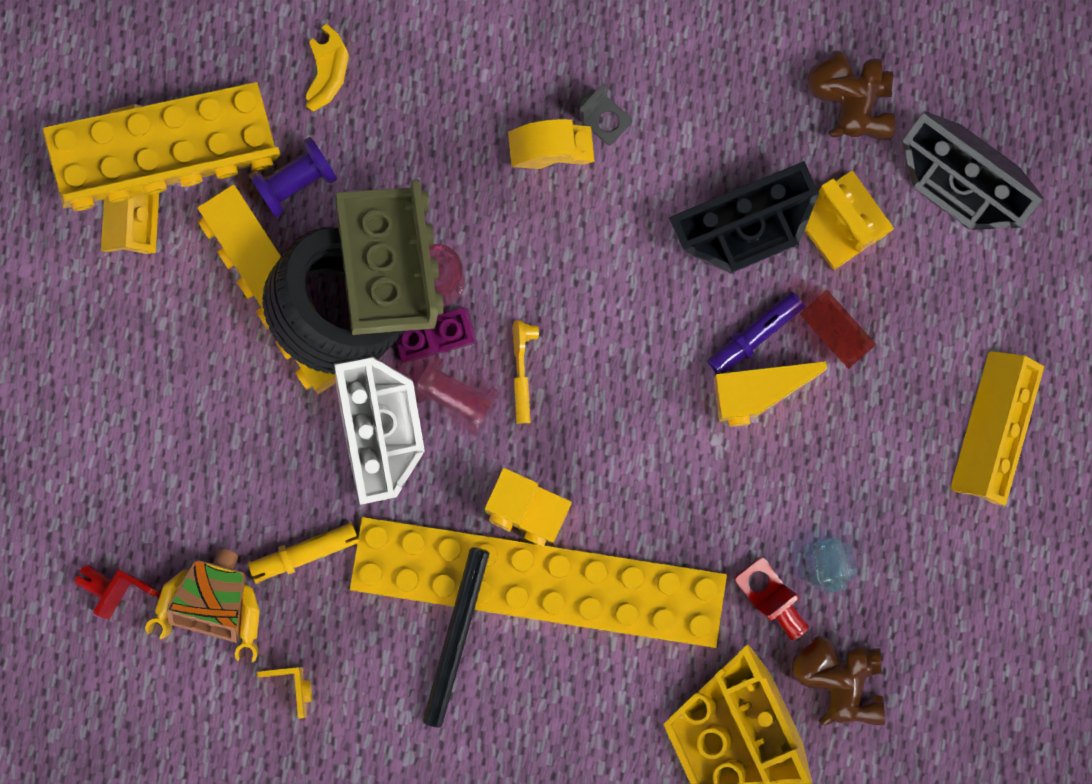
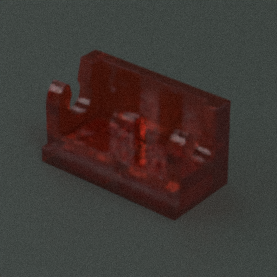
[800,290,877,369]

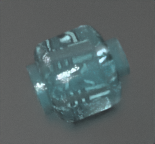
[805,537,858,594]

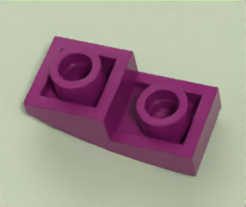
[396,307,477,363]

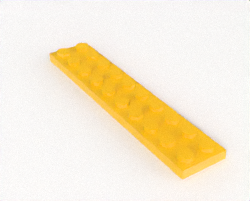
[350,517,727,648]

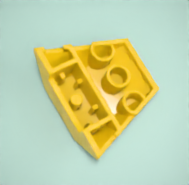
[663,644,813,784]

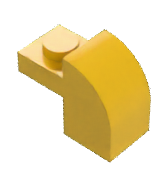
[508,119,595,169]

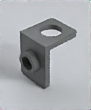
[579,83,633,146]

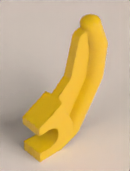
[306,23,349,112]

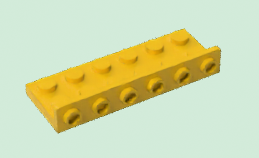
[42,82,280,211]

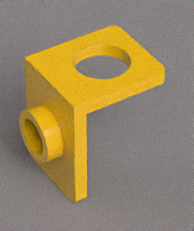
[257,667,312,719]

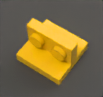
[805,170,894,271]

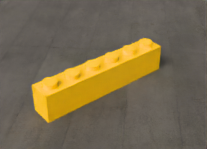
[197,185,336,394]

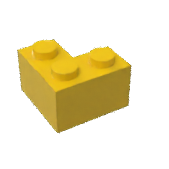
[485,468,572,547]

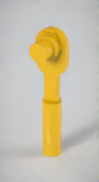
[512,320,539,424]

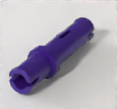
[707,291,804,374]

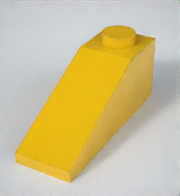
[714,361,827,427]

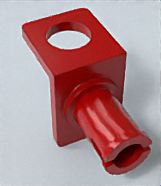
[734,557,809,640]
[75,564,161,620]

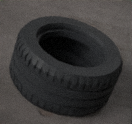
[262,227,403,374]

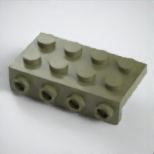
[335,179,443,335]

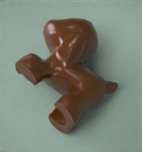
[807,51,895,141]
[792,636,885,725]

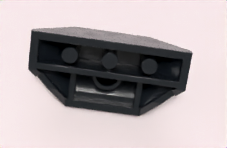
[902,111,1044,230]
[669,161,819,274]

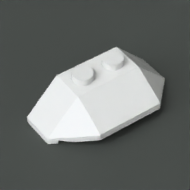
[334,356,425,505]

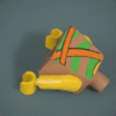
[145,549,260,663]

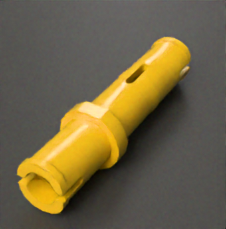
[247,522,360,584]

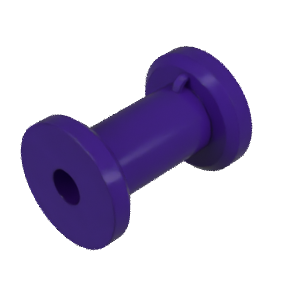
[249,137,338,218]

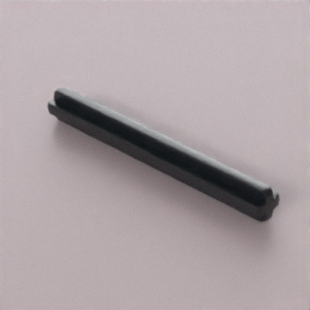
[423,547,489,728]

